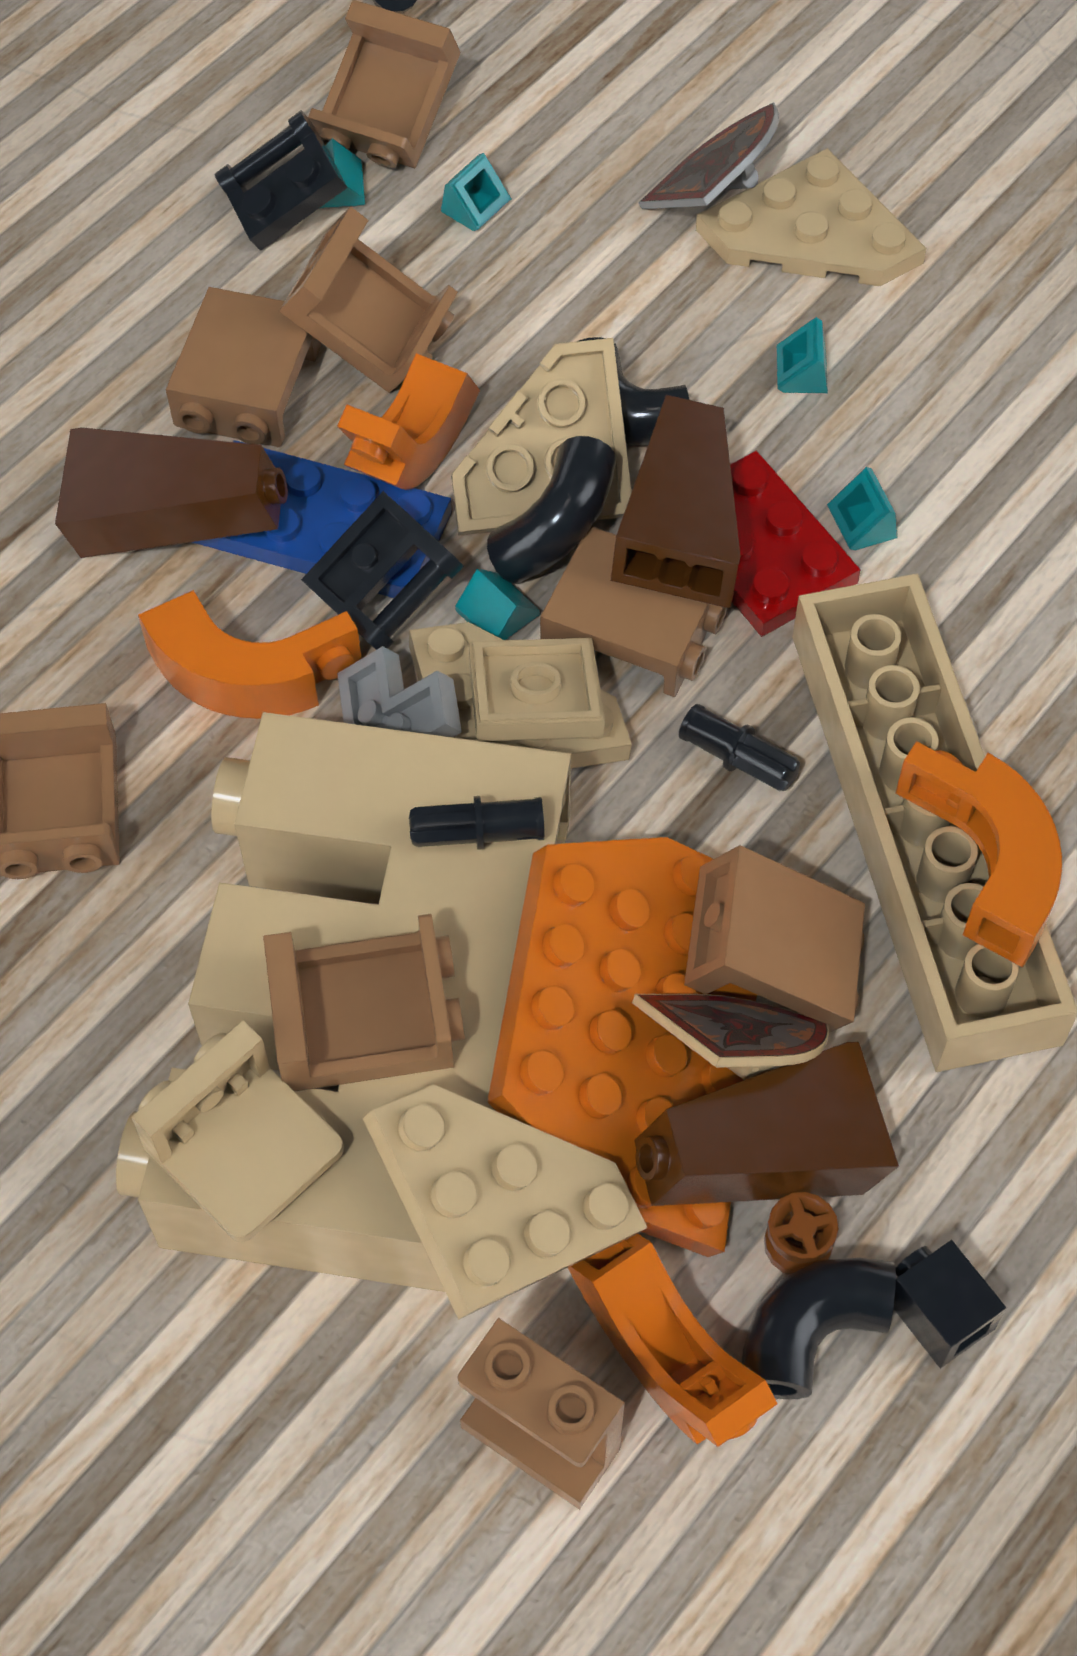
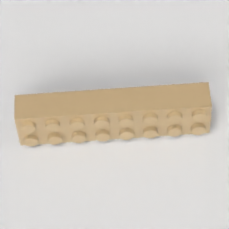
[792,573,1077,1072]

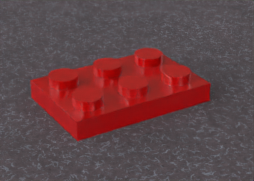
[730,450,861,637]

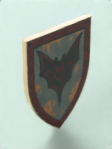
[632,994,829,1080]

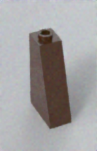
[610,395,741,609]
[55,427,288,558]
[634,1042,899,1206]

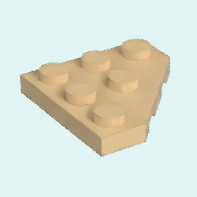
[696,148,927,286]
[451,338,632,536]
[409,622,632,769]
[363,1084,648,1320]

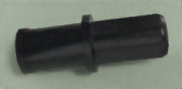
[679,704,800,791]
[409,796,545,850]

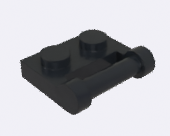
[214,110,348,251]
[301,491,464,650]

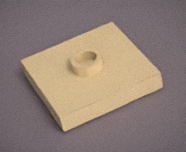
[469,638,605,741]

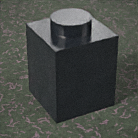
[893,1239,1007,1369]

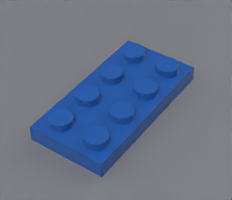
[192,440,452,598]

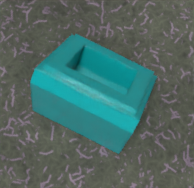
[320,138,365,208]
[441,153,511,231]
[776,317,828,394]
[827,467,897,551]
[455,569,540,640]

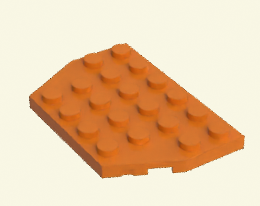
[487,837,757,1257]

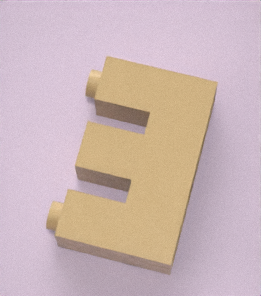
[116,712,571,1292]

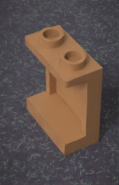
[308,0,461,169]
[279,206,458,393]
[166,287,322,447]
[540,527,727,697]
[0,703,120,879]
[684,845,865,1032]
[263,914,465,1092]
[457,1318,624,1510]

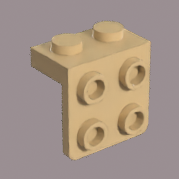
[131,1021,344,1242]

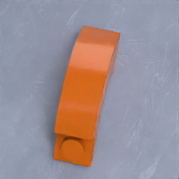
[337,353,480,490]
[138,590,362,719]
[895,741,1062,968]
[568,1234,778,1447]

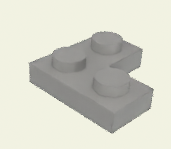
[337,646,462,737]

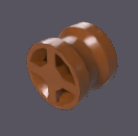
[764,1192,839,1275]

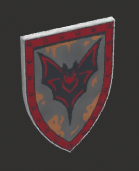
[638,102,779,209]

